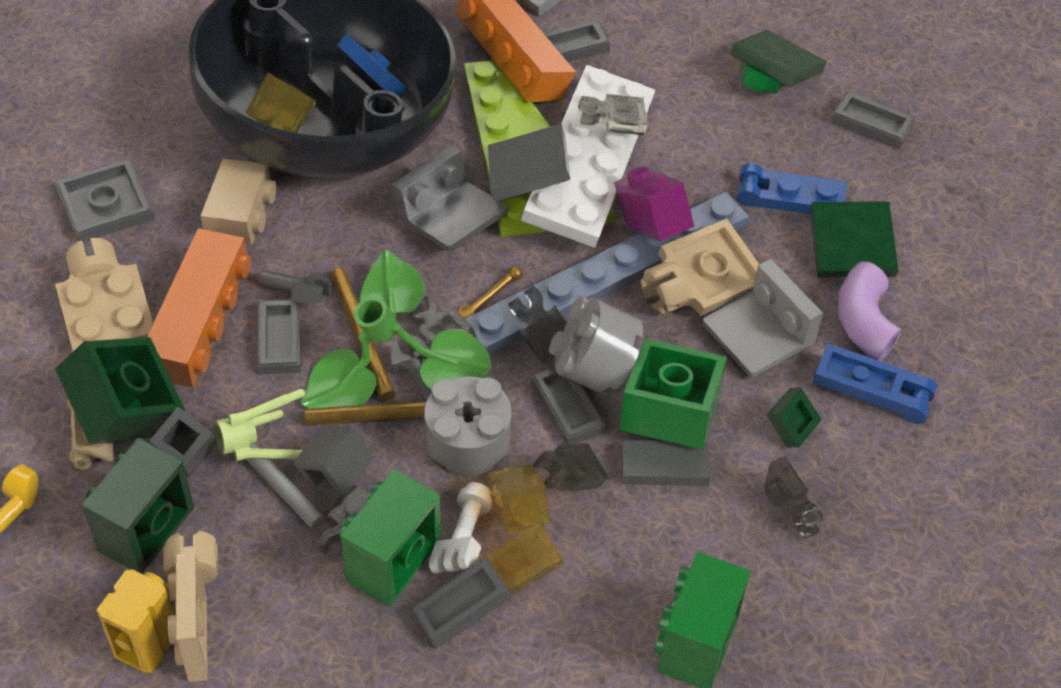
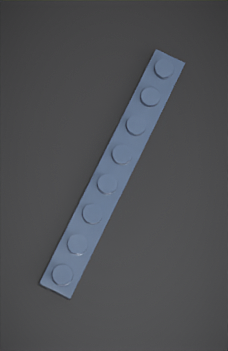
[463,192,749,354]

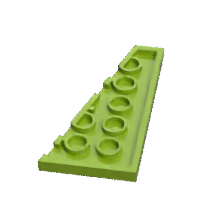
[464,60,616,237]

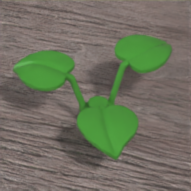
[301,249,491,409]

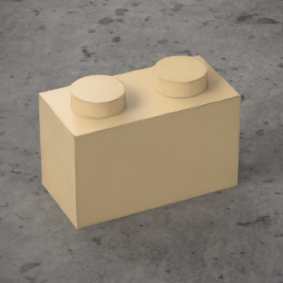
[201,158,276,246]

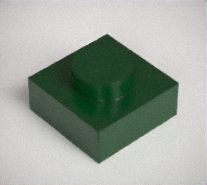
[766,387,822,448]

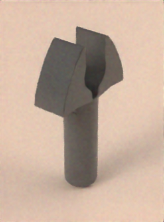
[258,270,330,303]
[390,335,432,401]

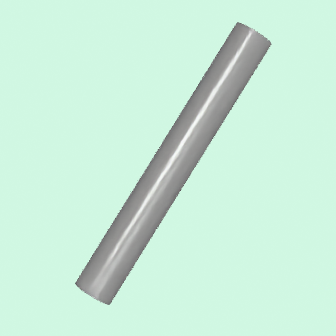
[246,443,325,530]

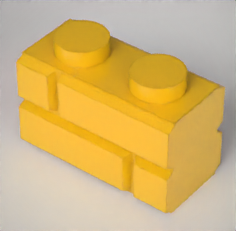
[97,570,175,674]

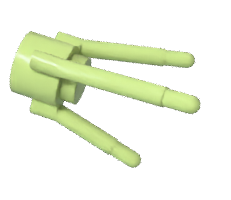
[214,389,305,461]

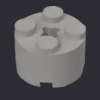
[549,296,643,395]
[424,377,512,476]

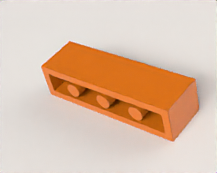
[455,0,576,102]
[147,228,251,388]

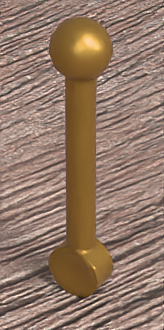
[458,266,523,320]

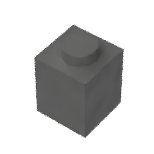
[149,407,217,477]
[293,424,374,496]

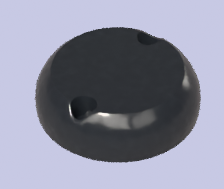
[189,0,456,178]

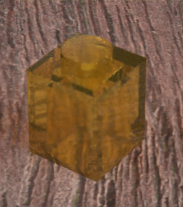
[245,73,316,133]
[488,463,551,535]

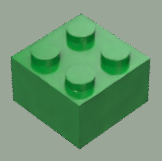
[620,338,727,450]
[340,469,441,607]
[654,551,751,688]

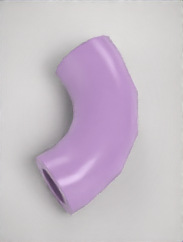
[838,261,902,361]

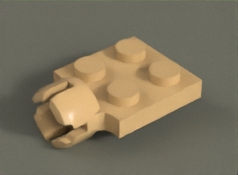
[641,218,760,316]
[55,238,153,351]
[163,531,218,682]

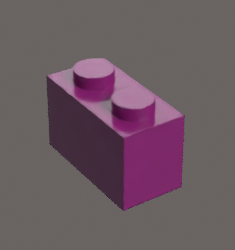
[614,166,695,242]

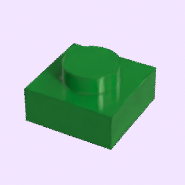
[740,62,781,93]

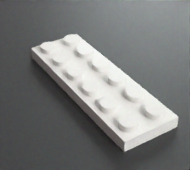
[521,65,655,248]

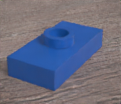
[337,34,409,98]

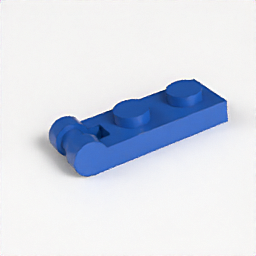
[737,163,847,214]
[813,343,937,424]

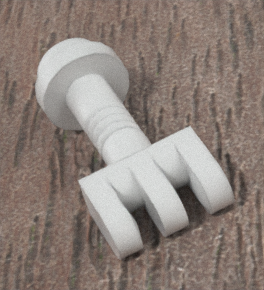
[429,482,492,573]

